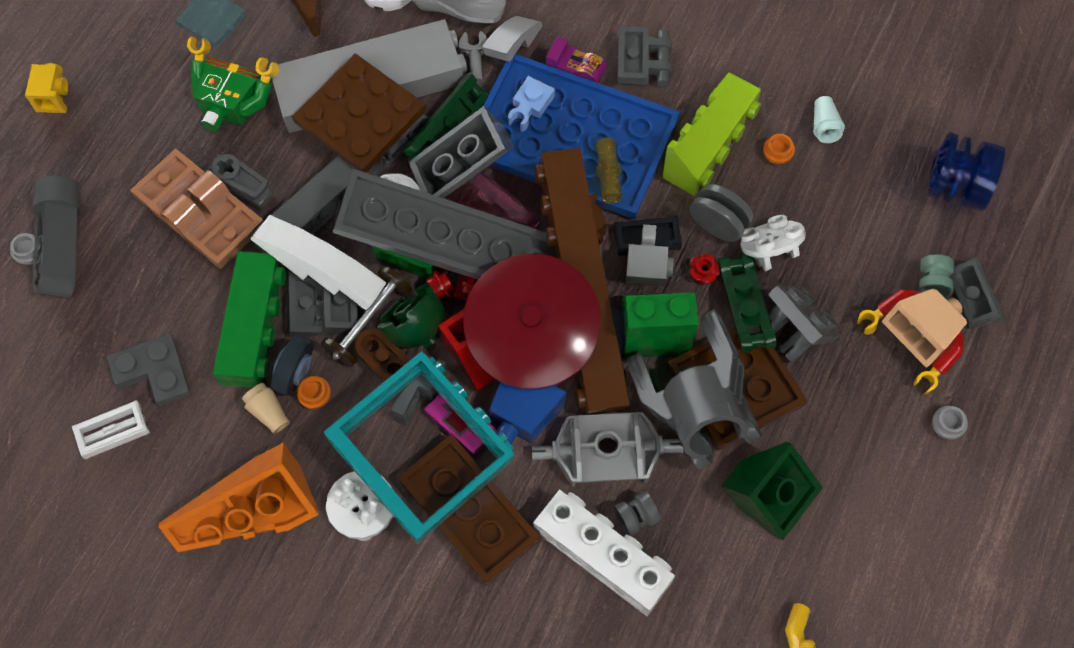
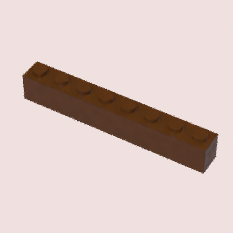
[534,148,630,415]

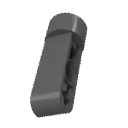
[33,176,81,298]

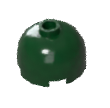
[377,284,445,349]

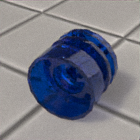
[928,131,1006,211]

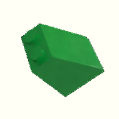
[620,292,698,358]

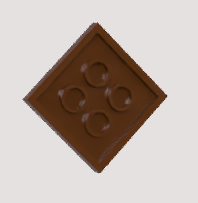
[292,53,426,173]
[667,328,808,451]

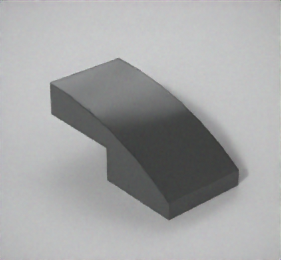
[391,359,448,426]

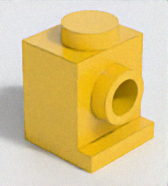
[25,63,68,113]

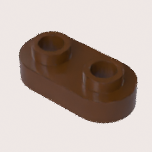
[355,328,409,383]

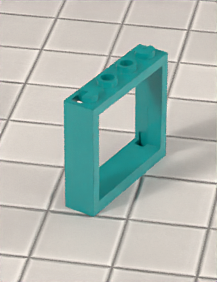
[324,351,515,544]

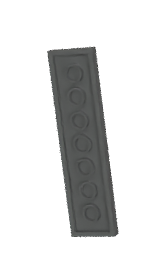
[333,168,603,280]

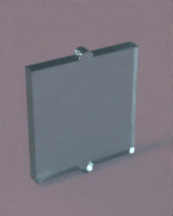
[175,0,247,47]

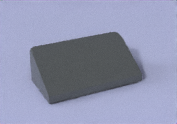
[950,257,1006,329]

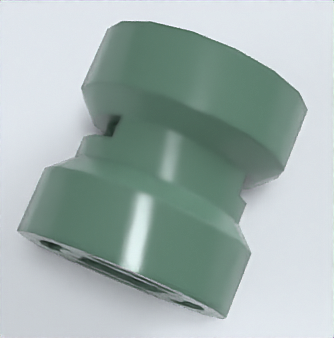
[919,254,954,297]

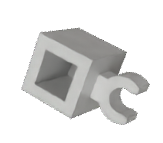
[625,225,674,286]

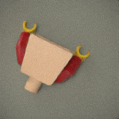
[857,289,967,394]

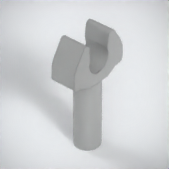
[459,31,488,85]

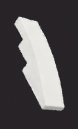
[251,215,386,310]

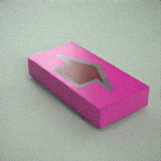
[424,394,497,457]

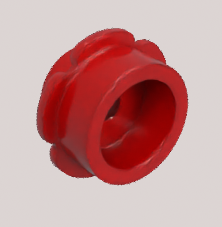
[689,254,721,285]
[426,270,455,300]

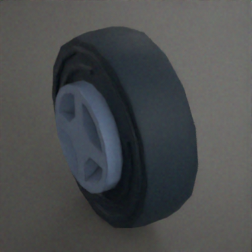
[271,335,313,396]

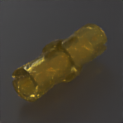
[596,138,622,204]

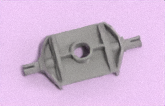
[532,412,683,487]

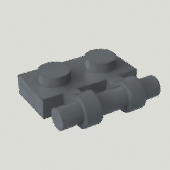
[617,26,672,87]

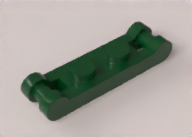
[402,72,490,158]
[718,254,776,353]

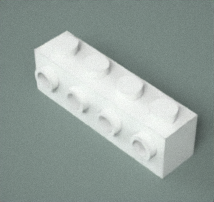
[533,489,675,616]

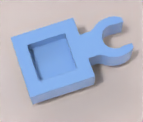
[508,76,555,131]

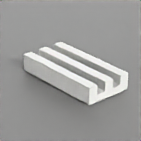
[72,400,150,459]

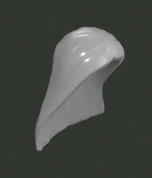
[412,0,506,24]

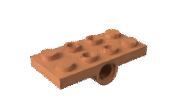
[130,148,264,269]

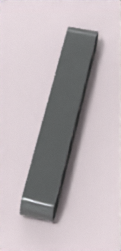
[252,113,429,254]

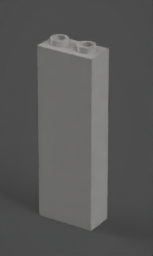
[272,19,467,133]

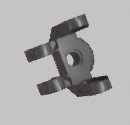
[626,309,762,470]

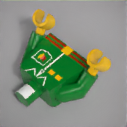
[187,36,280,132]

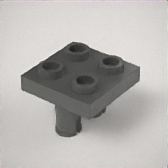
[768,285,840,362]

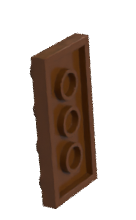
[397,434,541,586]

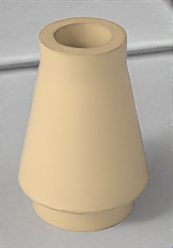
[242,383,290,434]

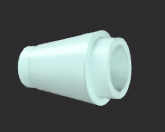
[813,96,845,143]

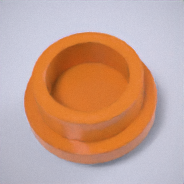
[763,134,795,164]
[297,376,331,409]

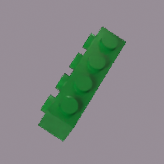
[213,251,286,388]

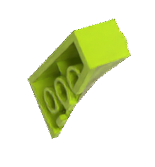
[662,72,761,196]

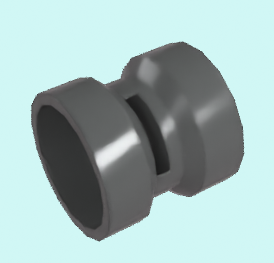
[613,491,661,536]

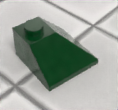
[721,442,823,540]

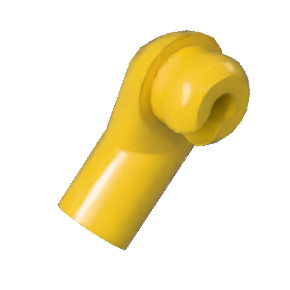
[785,603,816,648]

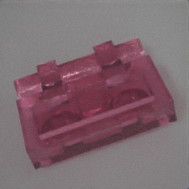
[472,173,540,228]

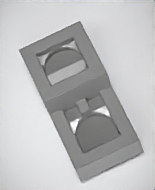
[482,16,543,62]

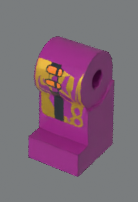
[546,36,607,83]

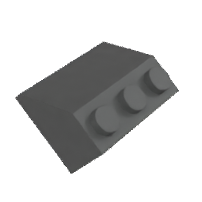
[409,106,514,198]

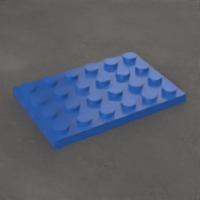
[483,54,681,219]

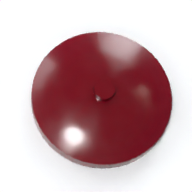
[463,254,601,390]

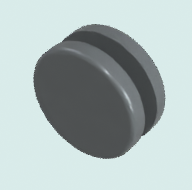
[689,184,753,242]

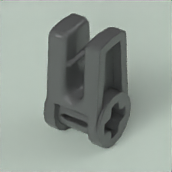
[211,154,273,210]

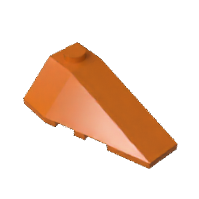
[158,442,319,552]

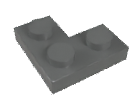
[107,333,192,407]

